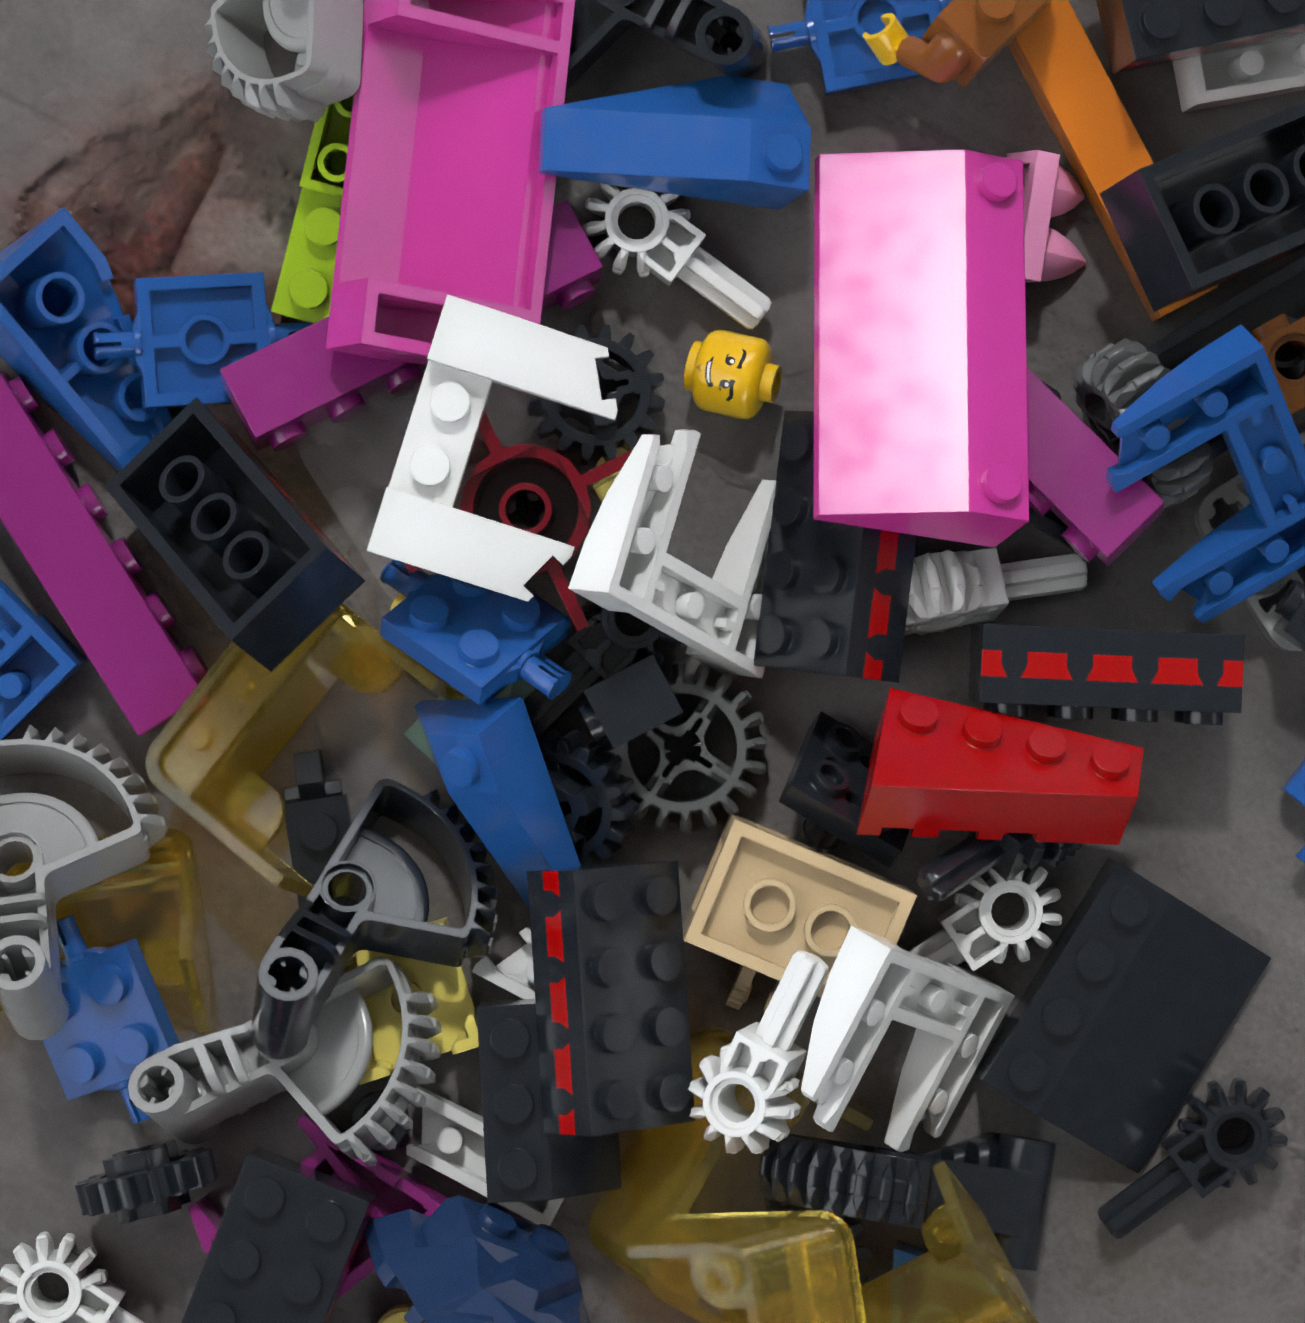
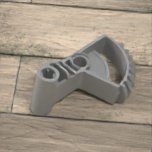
[203,0,364,123]
[0,725,168,1040]
[128,956,442,1167]

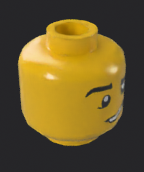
[683,330,783,420]

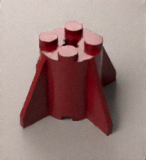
[404,410,633,631]

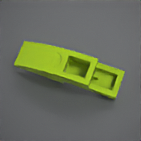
[271,95,354,323]

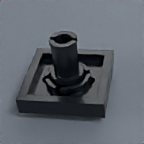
[779,711,910,868]

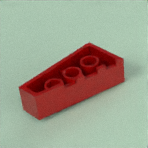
[856,688,1144,845]

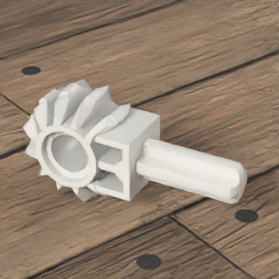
[582,183,772,330]
[905,547,1088,636]
[909,866,1063,971]
[688,950,829,1154]
[0,1232,144,1323]

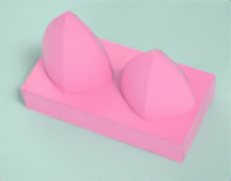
[1006,150,1087,283]

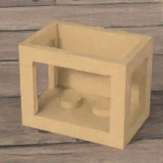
[682,814,917,1013]

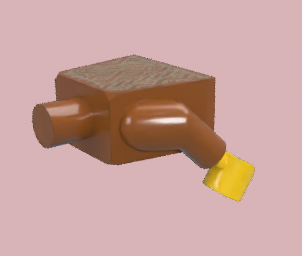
[862,0,1051,89]

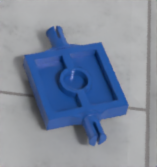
[767,0,952,96]
[93,272,312,409]
[380,559,567,705]
[42,913,180,1124]

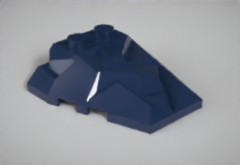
[364,1195,590,1323]

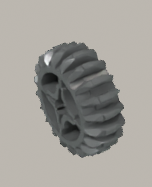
[1074,338,1213,508]
[601,661,769,834]

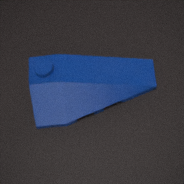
[538,75,811,210]
[0,207,173,472]
[414,697,581,908]

